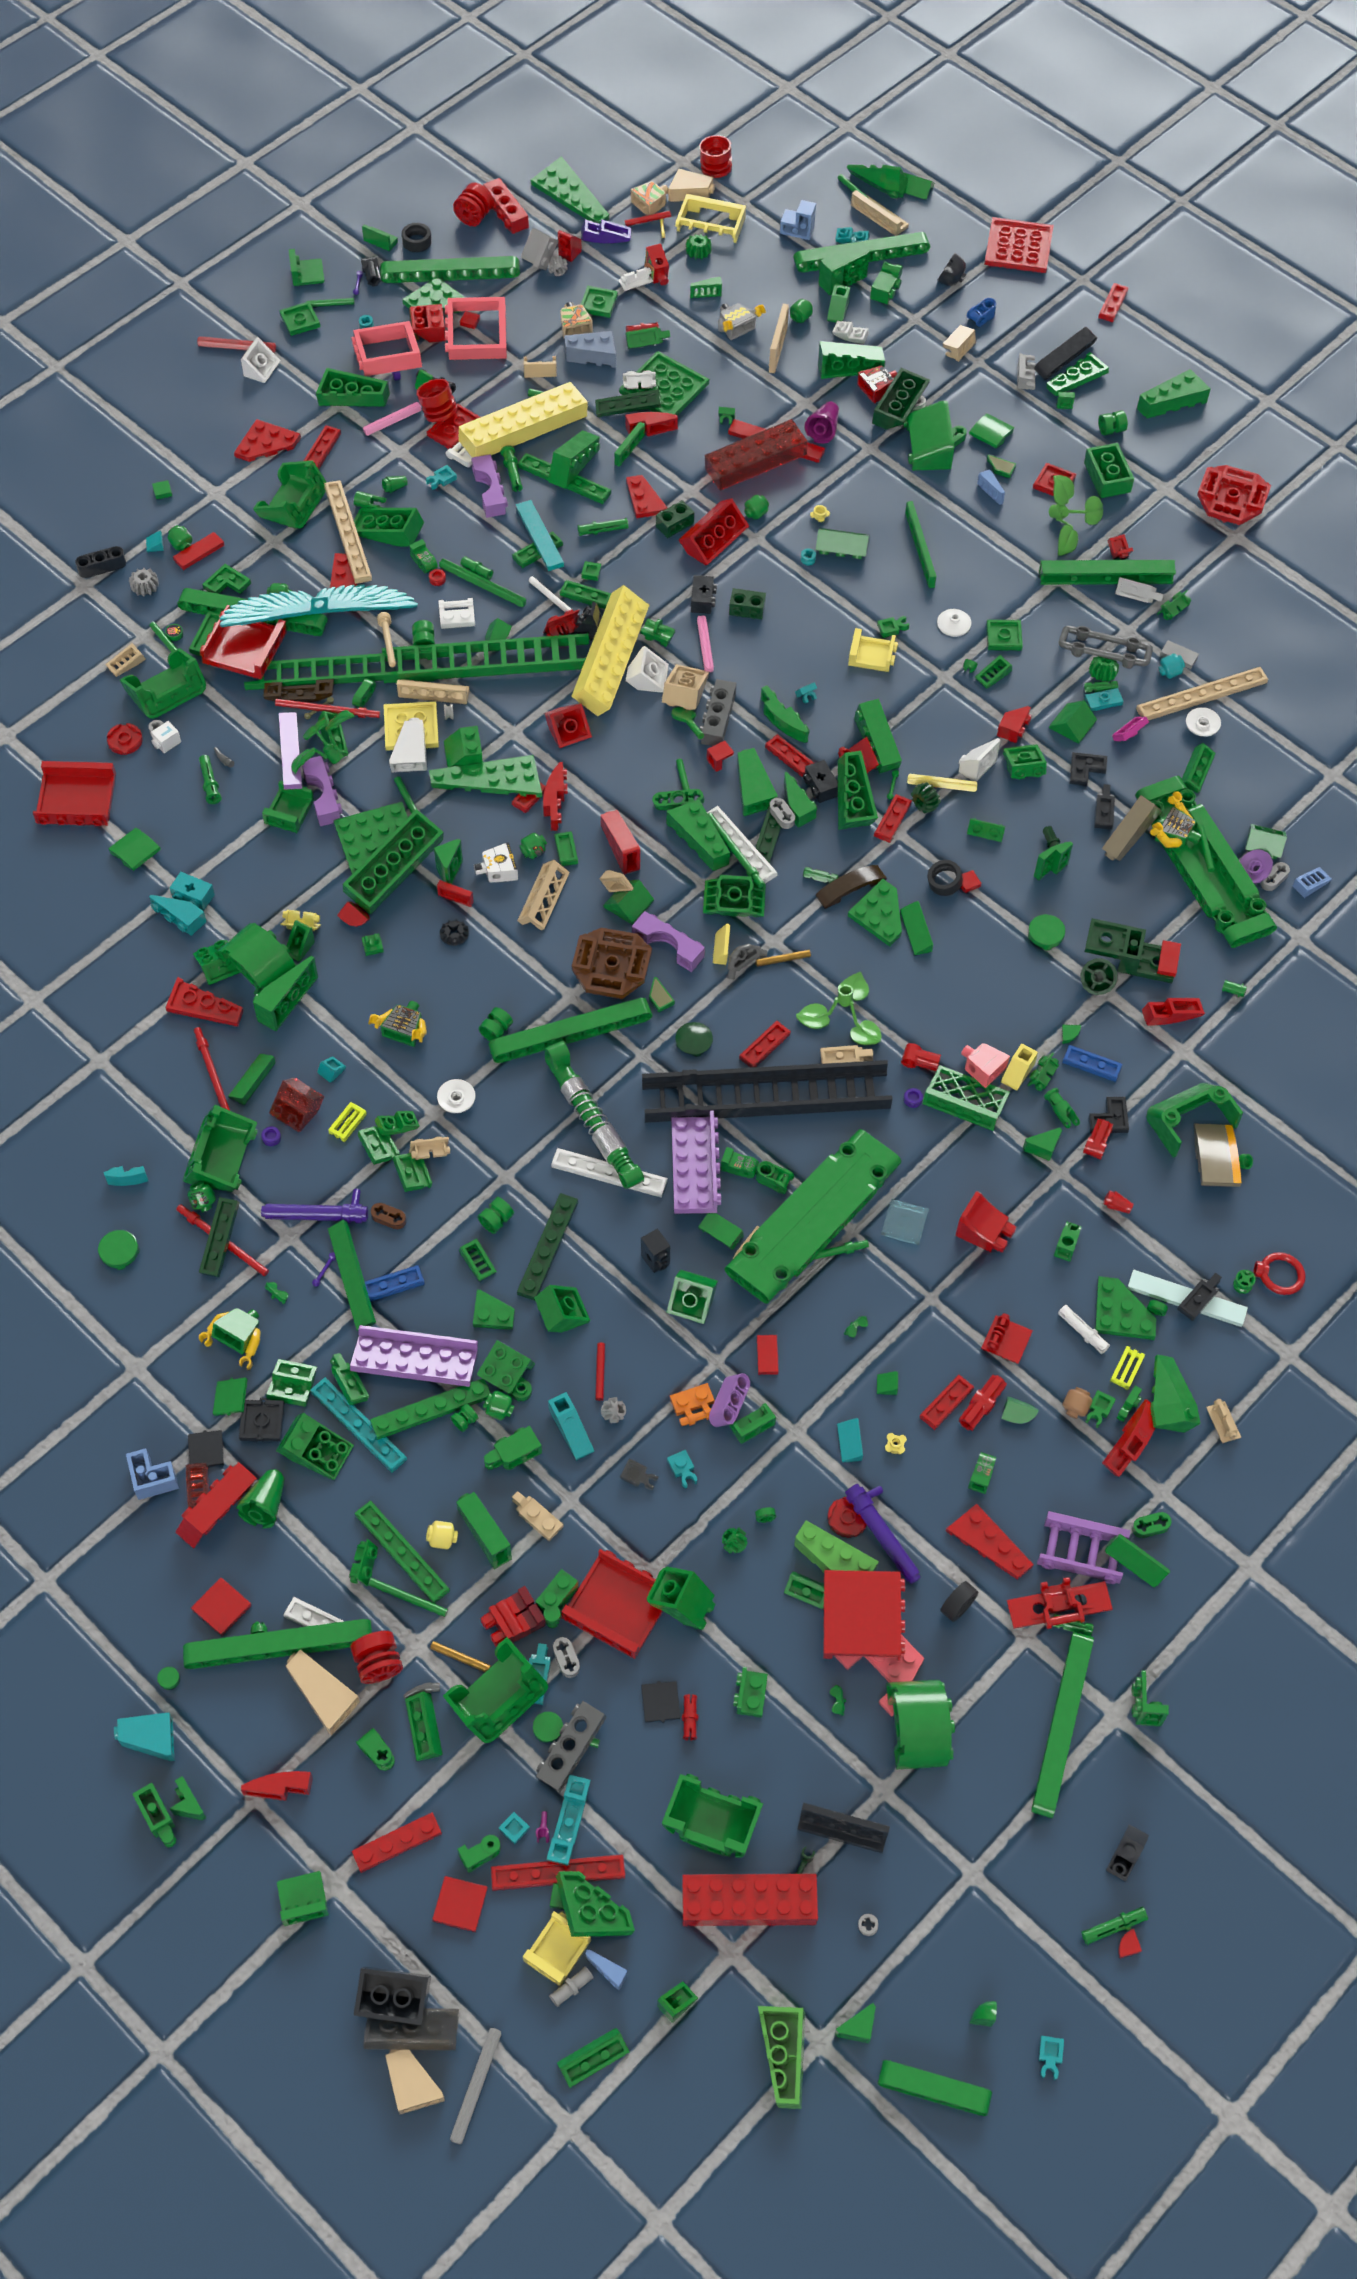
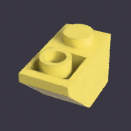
[1001,1043,1038,1091]

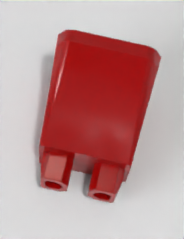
[955,1191,1017,1253]

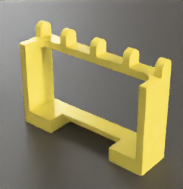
[675,194,746,243]

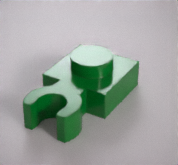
[877,616,910,638]
[1116,1385,1142,1422]
[1086,1390,1116,1428]

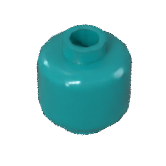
[1158,653,1185,679]

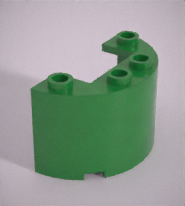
[215,923,297,996]
[886,1679,955,1770]
[662,1774,763,1858]

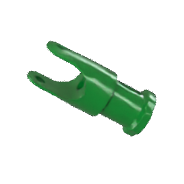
[1044,1088,1080,1128]

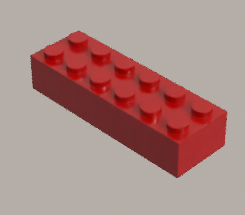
[682,1874,818,1926]

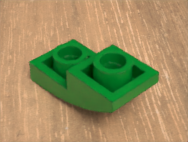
[374,1111,419,1135]

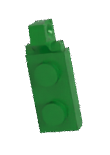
[625,327,671,349]
[330,1353,369,1405]

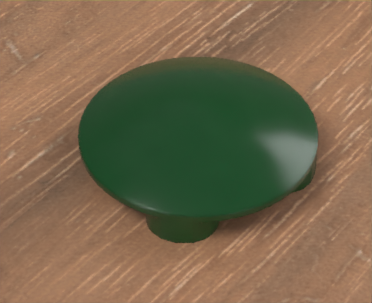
[675,1022,713,1057]

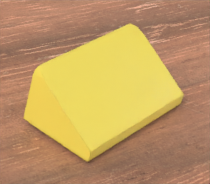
[713,924,730,965]

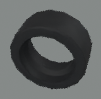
[402,223,431,252]
[927,860,963,896]
[941,1581,978,1622]

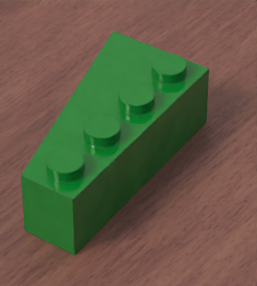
[818,341,885,379]
[548,430,600,489]
[854,698,902,773]
[837,751,878,830]
[666,799,730,871]

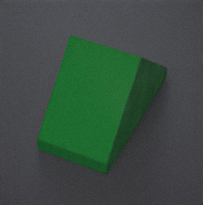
[286,920,315,961]
[1023,1127,1062,1161]
[657,1982,698,2024]
[835,2003,876,2043]

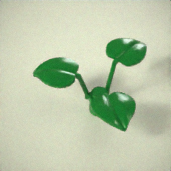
[291,710,355,774]

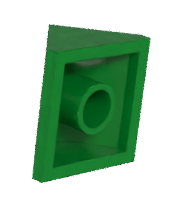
[1049,700,1097,744]
[434,839,463,884]
[603,880,654,925]

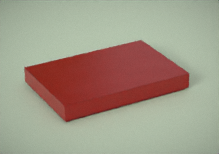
[427,404,481,449]

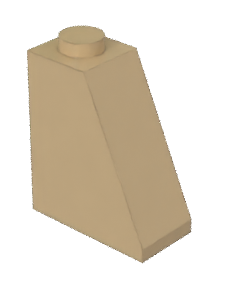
[668,169,715,202]
[385,2047,445,2114]

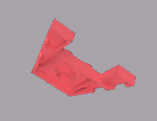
[835,1634,924,1717]

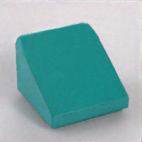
[146,530,164,552]
[317,1056,346,1082]

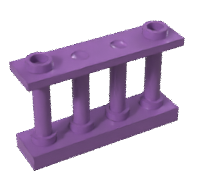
[1037,1511,1131,1584]

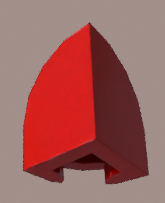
[337,901,370,926]

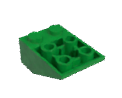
[819,251,869,296]
[276,1413,354,1480]

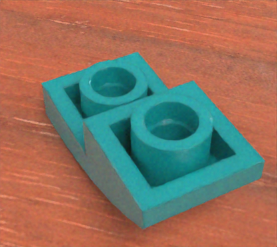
[835,227,870,244]
[103,1166,148,1186]

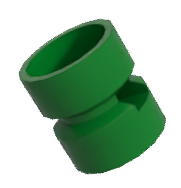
[1098,410,1128,436]
[412,620,435,646]
[478,1007,513,1041]
[477,1197,514,1234]

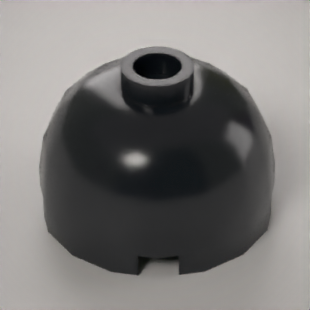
[937,253,967,286]

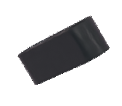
[75,546,126,578]

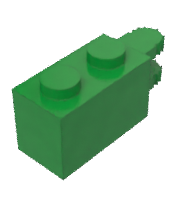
[132,1783,177,1848]

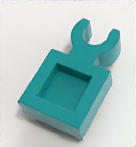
[426,465,457,490]
[667,1450,697,1489]
[1038,2036,1064,2080]

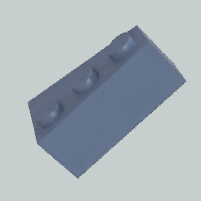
[564,331,616,368]

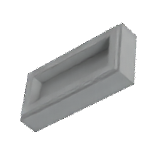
[1160,640,1199,669]

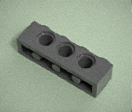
[700,679,737,746]
[536,1701,607,1793]

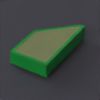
[987,454,1016,479]
[649,977,675,1013]

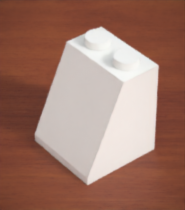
[389,718,427,772]

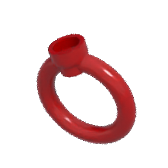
[1253,1252,1306,1295]

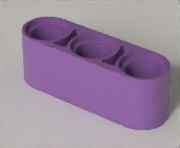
[709,1373,750,1427]

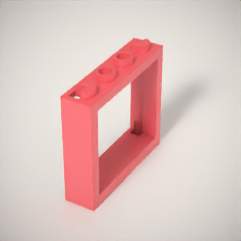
[445,297,507,360]
[351,321,422,376]

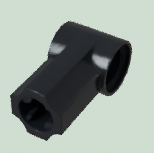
[361,256,381,287]

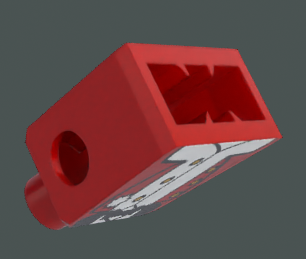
[857,366,897,403]

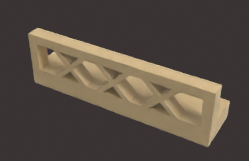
[851,191,909,236]
[397,679,470,704]
[518,860,570,930]

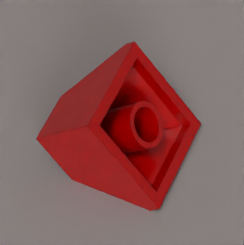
[544,703,592,748]

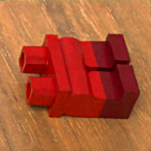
[481,1586,545,1647]

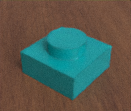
[499,1812,530,1845]

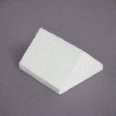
[241,337,281,383]

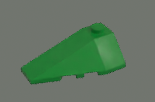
[1150,1355,1201,1433]

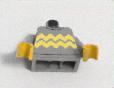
[718,303,766,340]

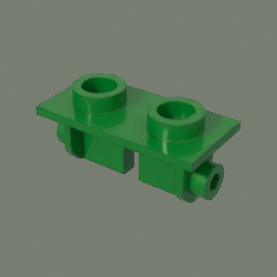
[1157,590,1191,620]
[967,818,1005,842]
[1027,1052,1059,1091]
[349,1539,378,1586]

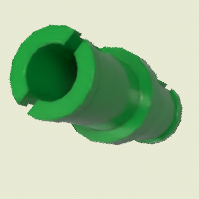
[460,556,493,580]

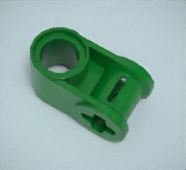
[756,1161,794,1194]
[356,1728,395,1771]

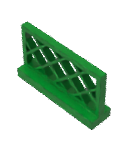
[922,1065,1010,1131]

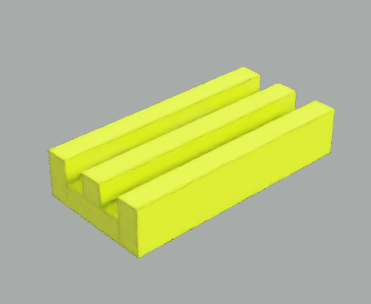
[328,1102,367,1142]
[1110,1346,1145,1390]

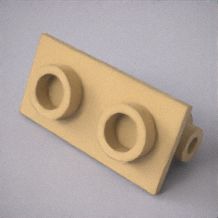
[409,1137,450,1160]
[1206,1399,1241,1443]

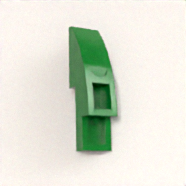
[761,685,810,743]

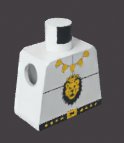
[474,842,518,883]

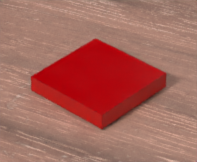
[1033,463,1076,496]
[191,1577,252,1636]
[432,1876,488,1932]

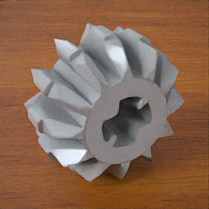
[129,568,159,596]

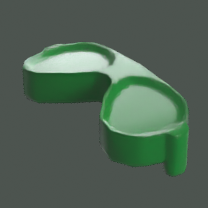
[265,1282,288,1304]
[844,1316,868,1337]
[829,1685,846,1716]

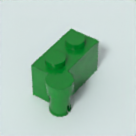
[870,261,903,304]
[535,1569,579,1628]

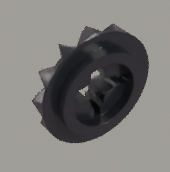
[440,919,469,946]

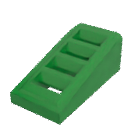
[690,277,722,298]
[975,655,1012,689]
[459,1238,497,1282]

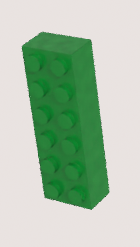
[343,809,444,915]

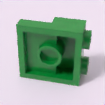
[1003,744,1047,779]

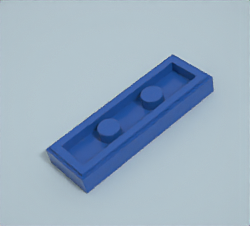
[1062,1045,1122,1082]
[365,1265,425,1302]

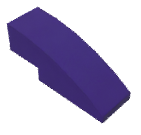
[581,219,631,243]

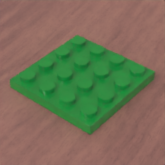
[619,351,709,415]
[333,802,408,874]

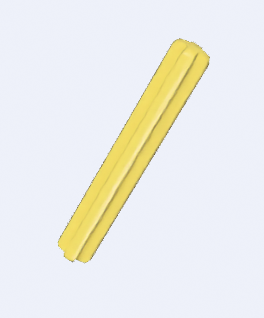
[907,774,978,792]

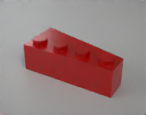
[175,1462,257,1549]

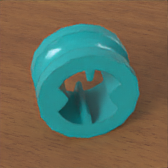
[359,315,374,329]
[801,548,816,566]

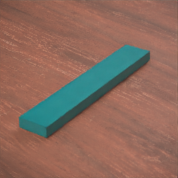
[515,500,564,571]
[310,1377,407,1473]

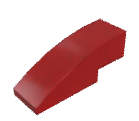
[625,412,678,437]
[1142,998,1205,1026]
[241,1771,313,1801]

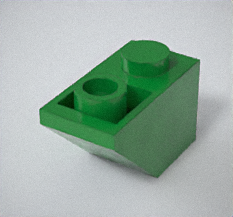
[827,285,850,323]

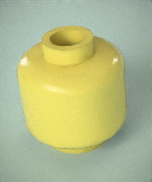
[426,1521,458,1550]

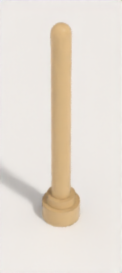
[377,612,396,667]

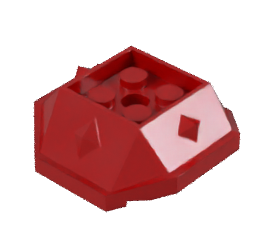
[1197,465,1271,525]

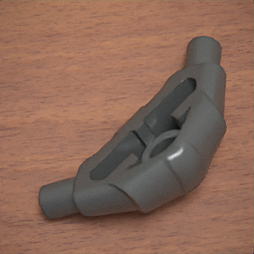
[727,943,767,980]

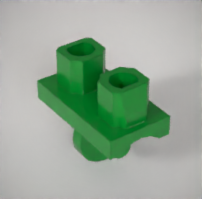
[640,619,675,647]

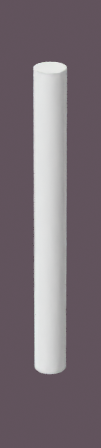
[529,576,572,612]

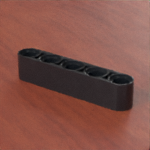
[1034,326,1097,380]

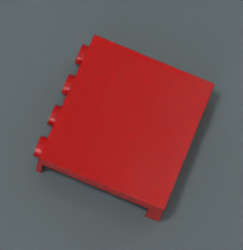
[200,605,286,679]
[33,761,116,826]
[561,1549,663,1659]
[823,1570,905,1661]

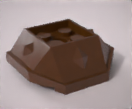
[572,928,652,999]

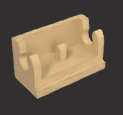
[943,325,976,361]
[524,356,557,378]

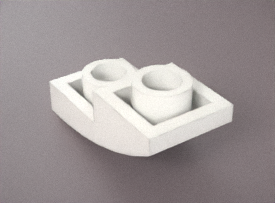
[832,321,869,344]

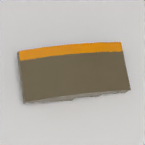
[1194,1124,1241,1187]

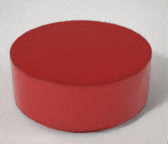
[429,569,446,586]

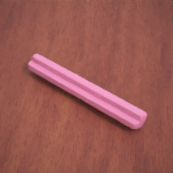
[363,402,421,436]
[697,615,714,672]

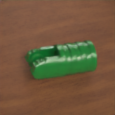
[354,491,387,508]

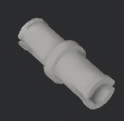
[549,1967,594,2007]

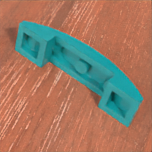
[547,1775,591,1866]

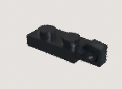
[1094,784,1115,830]
[1177,1273,1222,1321]

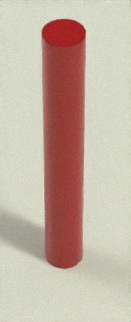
[625,211,671,226]
[595,1342,605,1401]

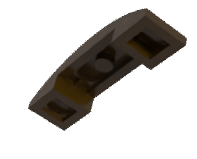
[263,679,334,703]
[816,865,887,909]

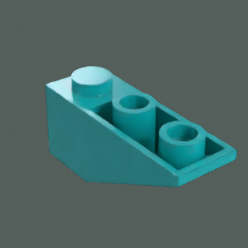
[149,895,207,936]
[548,1392,594,1460]

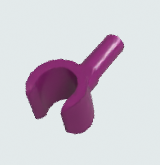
[536,1811,550,1843]

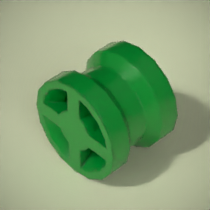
[1233,1270,1256,1294]

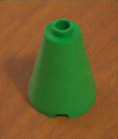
[236,1469,285,1529]

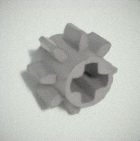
[548,256,568,276]
[601,1397,626,1424]

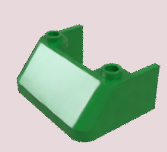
[1146,1083,1243,1158]

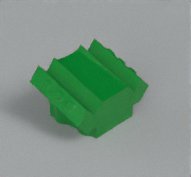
[703,875,766,917]

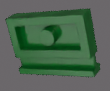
[358,1126,400,1165]
[393,1153,432,1192]

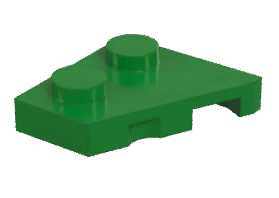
[473,1289,515,1330]

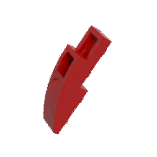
[543,762,568,831]
[1102,1399,1155,1477]

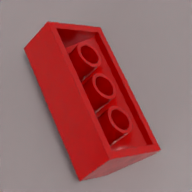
[679,498,749,565]

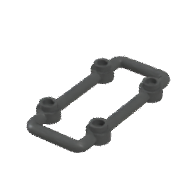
[1059,626,1153,669]

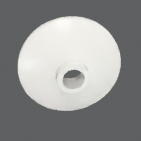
[937,609,971,637]
[1186,708,1221,737]
[437,1079,475,1113]

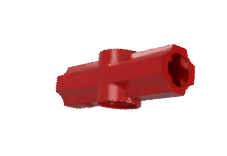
[958,1375,1007,1431]

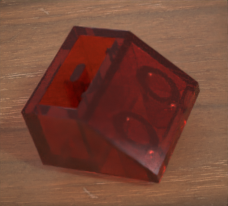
[269,1077,325,1132]

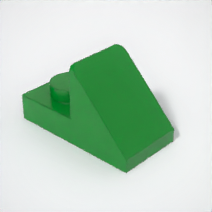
[170,1776,206,1820]

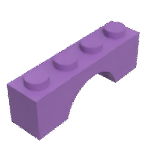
[471,454,508,518]
[302,756,343,826]
[632,911,705,972]

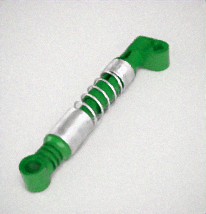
[544,1041,644,1189]

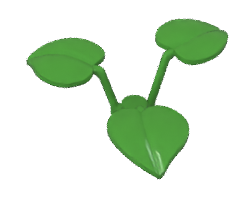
[1049,475,1103,556]
[796,972,882,1045]

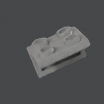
[521,228,559,270]

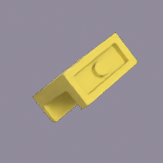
[848,628,898,672]
[523,1911,591,1987]

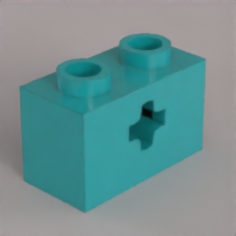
[170,872,215,911]

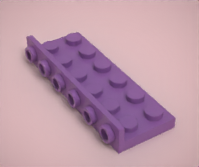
[672,1111,721,1214]
[350,1325,478,1387]

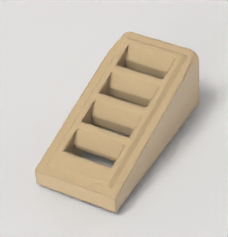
[105,643,146,677]
[600,870,633,892]

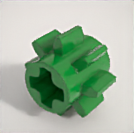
[722,1528,747,1554]

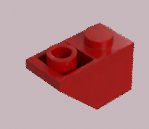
[558,230,582,262]
[997,706,1032,743]

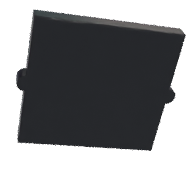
[188,1430,224,1469]
[641,1681,680,1723]

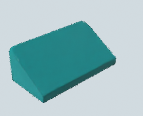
[837,1418,863,1462]

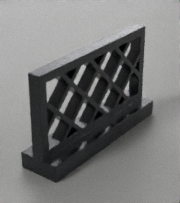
[797,1803,890,1853]

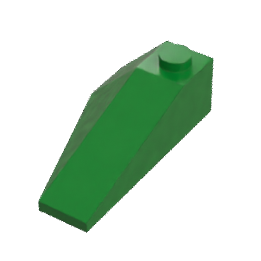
[847,165,908,199]

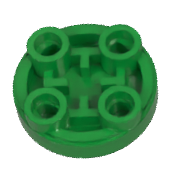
[1028,914,1065,951]
[98,1230,140,1270]

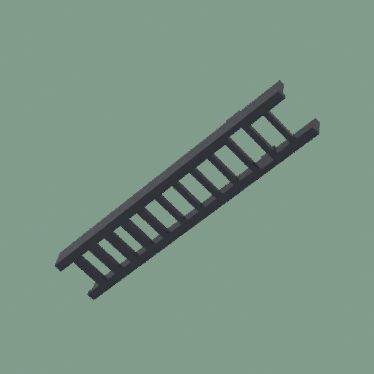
[642,1060,892,1123]

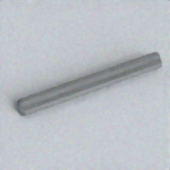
[450,2028,501,2144]

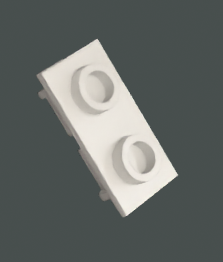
[618,267,653,291]
[623,371,656,389]

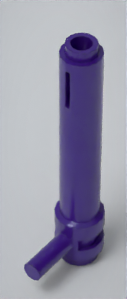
[261,1189,368,1224]
[845,1484,921,1584]

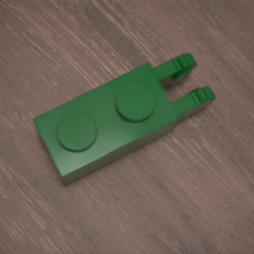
[484,1426,542,1470]

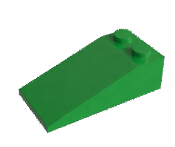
[354,508,424,547]
[253,956,318,1031]

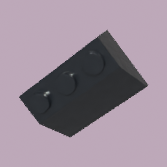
[353,1967,431,2025]

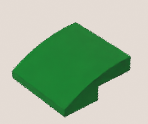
[969,413,1015,448]
[108,827,161,871]
[1034,841,1073,881]
[266,1359,317,1407]

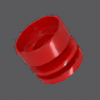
[699,135,732,178]
[453,183,494,226]
[416,379,457,422]
[350,1631,403,1684]

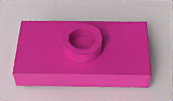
[1112,717,1149,741]

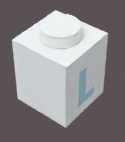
[151,721,181,753]

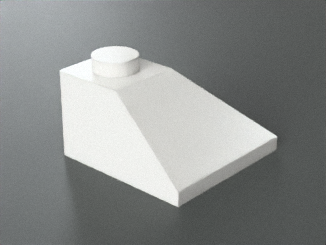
[626,646,669,692]
[959,738,1001,782]

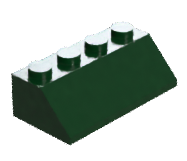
[872,368,930,430]

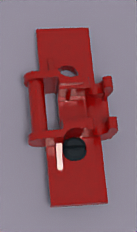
[1007,1577,1113,1629]

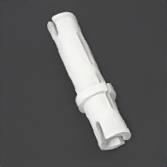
[1058,1305,1110,1354]

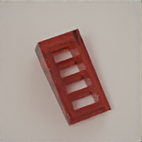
[186,1463,209,1509]

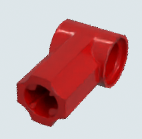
[901,1043,941,1071]
[1083,1119,1113,1160]

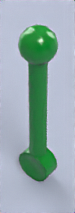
[887,770,899,800]

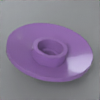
[1240,849,1273,884]

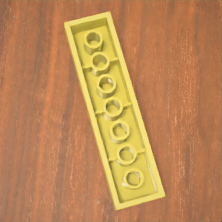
[459,382,588,458]
[571,585,649,716]

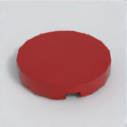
[107,723,143,755]
[827,1497,867,1538]

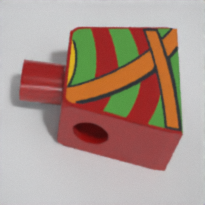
[644,243,669,285]

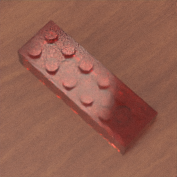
[704,419,807,491]

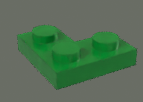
[202,564,251,594]

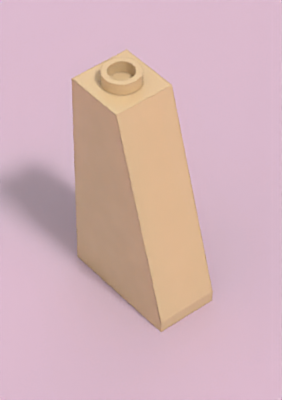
[286,1650,360,1735]

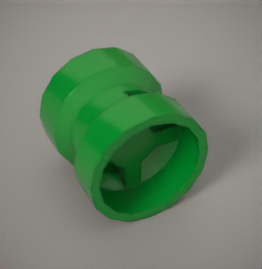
[450,1404,479,1432]

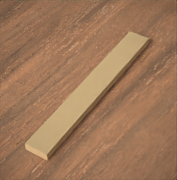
[324,481,372,584]
[1136,667,1268,721]

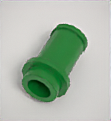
[1222,980,1247,998]

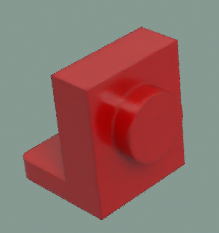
[1107,534,1134,560]

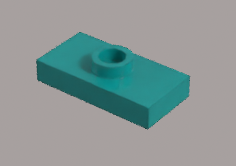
[1084,688,1124,711]

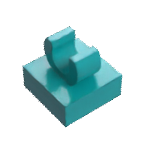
[795,682,817,704]

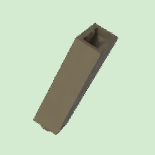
[1102,795,1162,861]

